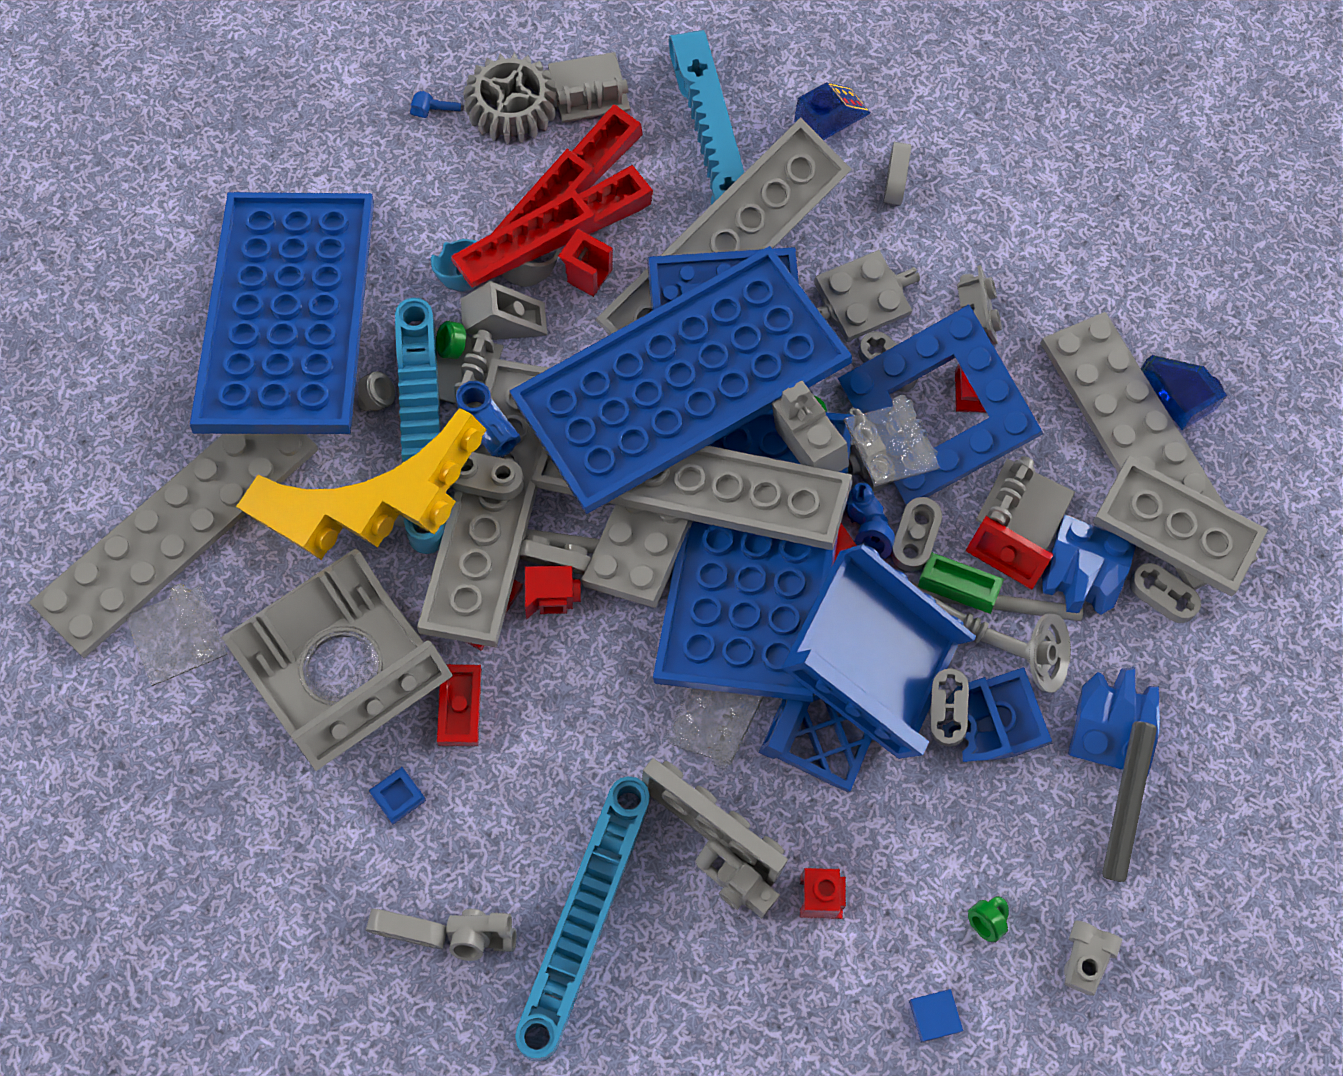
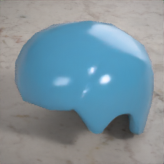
[430,238,478,292]

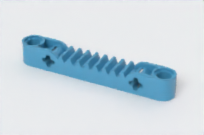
[668,30,744,205]
[395,298,446,554]
[515,776,650,1062]

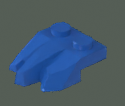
[1042,515,1136,615]
[942,667,1053,762]
[1068,667,1160,777]

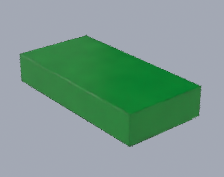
[917,552,1004,614]

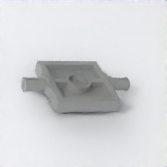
[814,250,920,342]

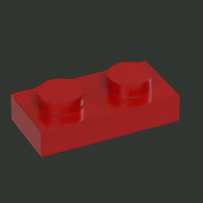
[965,516,1053,590]
[437,664,482,746]

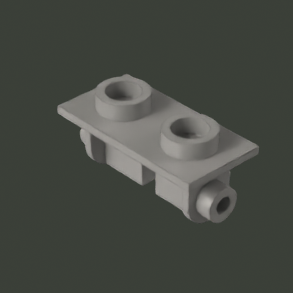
[957,265,1002,344]

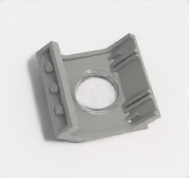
[221,548,453,771]

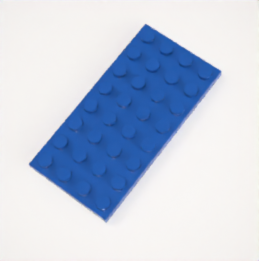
[190,192,374,434]
[509,246,852,515]
[653,409,855,702]

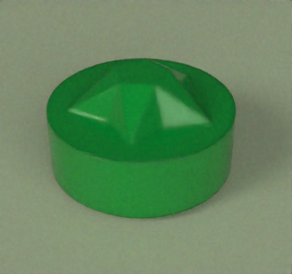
[436,321,466,359]

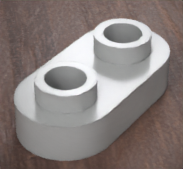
[452,452,524,500]
[891,497,942,572]
[520,534,591,575]

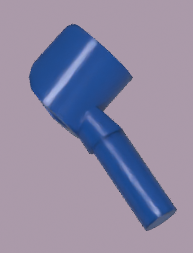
[410,91,461,118]

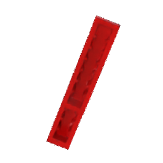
[491,104,643,275]
[451,165,653,288]

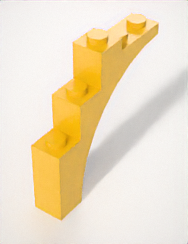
[236,408,487,560]

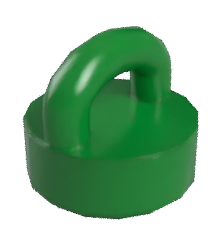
[968,896,1009,942]

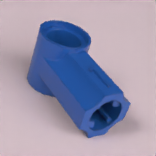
[456,381,521,457]

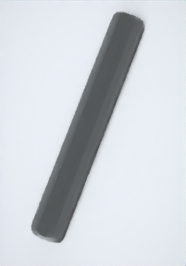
[1102,721,1157,882]

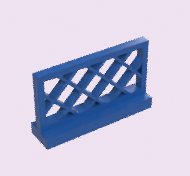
[758,695,872,792]

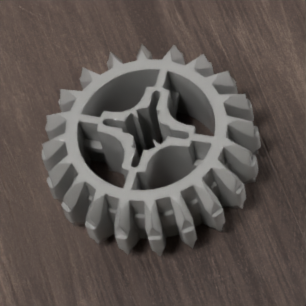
[463,52,558,145]

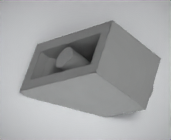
[461,281,548,340]

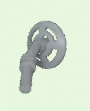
[933,597,1071,693]

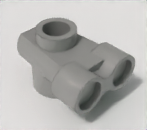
[446,909,517,961]
[1064,920,1122,996]

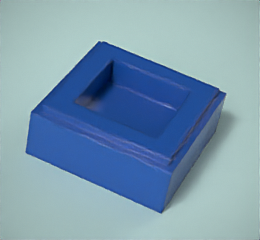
[369,767,426,825]
[909,989,963,1043]

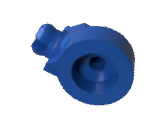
[845,483,895,560]

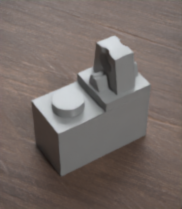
[772,381,849,472]

